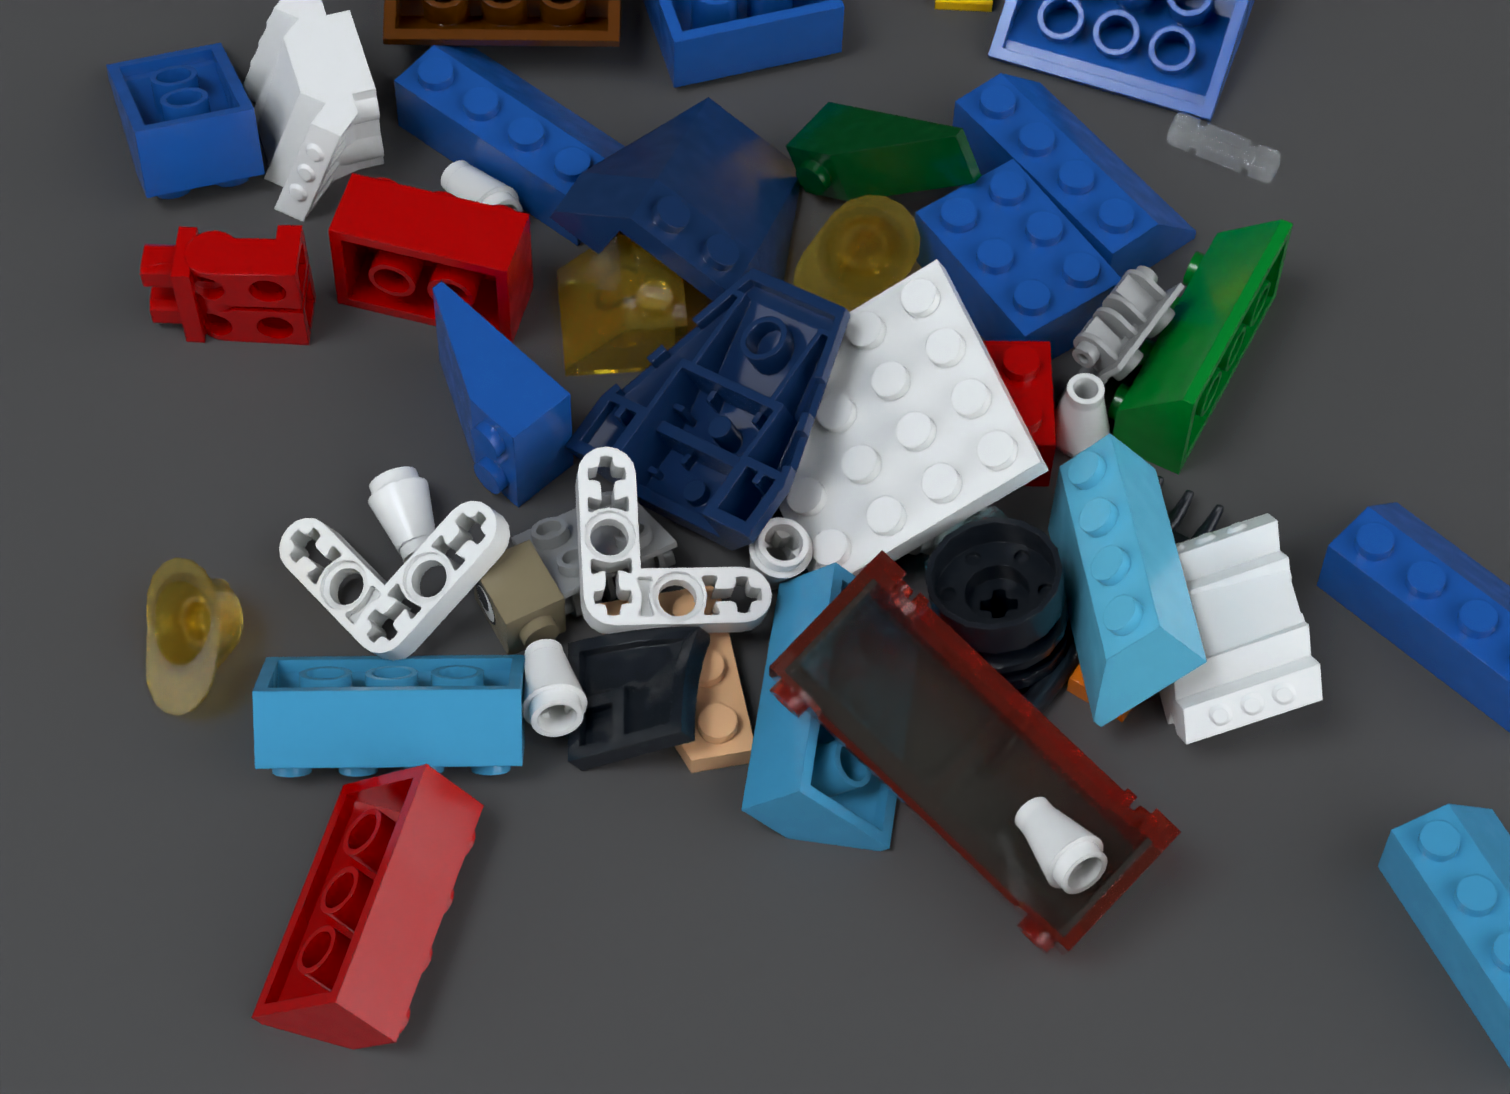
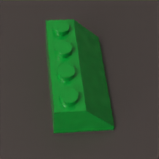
[1108,219,1293,475]

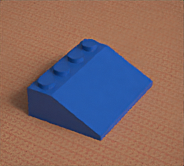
[988,0,1255,122]

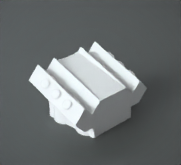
[243,0,384,222]
[1159,513,1323,745]

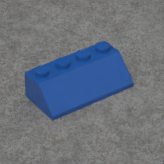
[394,45,625,246]
[953,73,1196,278]
[1316,502,1510,733]

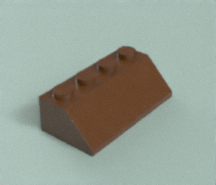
[383,0,622,47]

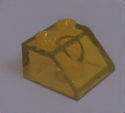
[557,231,688,377]

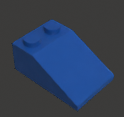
[106,42,265,199]
[432,281,574,508]

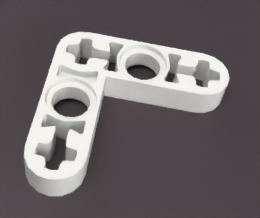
[575,446,772,634]
[279,501,510,661]

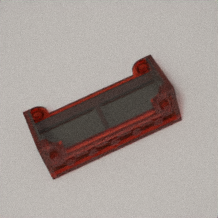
[769,550,1181,955]

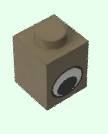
[474,539,566,655]

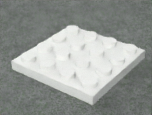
[779,259,1049,580]

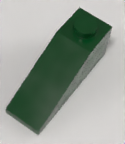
[786,102,982,202]

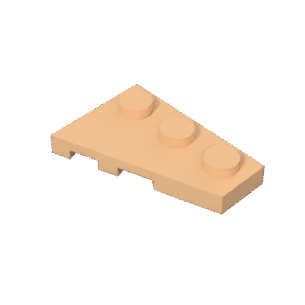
[598,585,753,773]

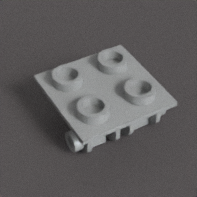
[1056,265,1185,404]
[511,491,678,618]

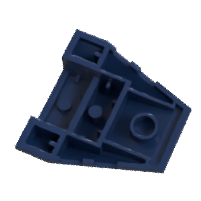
[550,97,800,301]
[565,268,851,551]

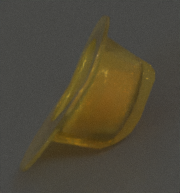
[793,195,920,312]
[146,557,243,716]

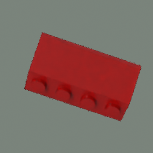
[251,764,484,1050]

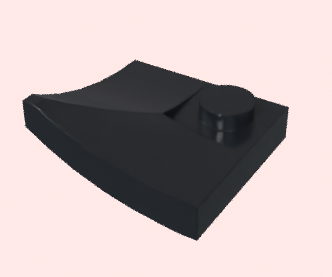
[568,627,710,771]

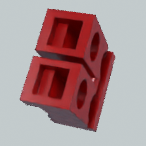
[140,225,316,345]

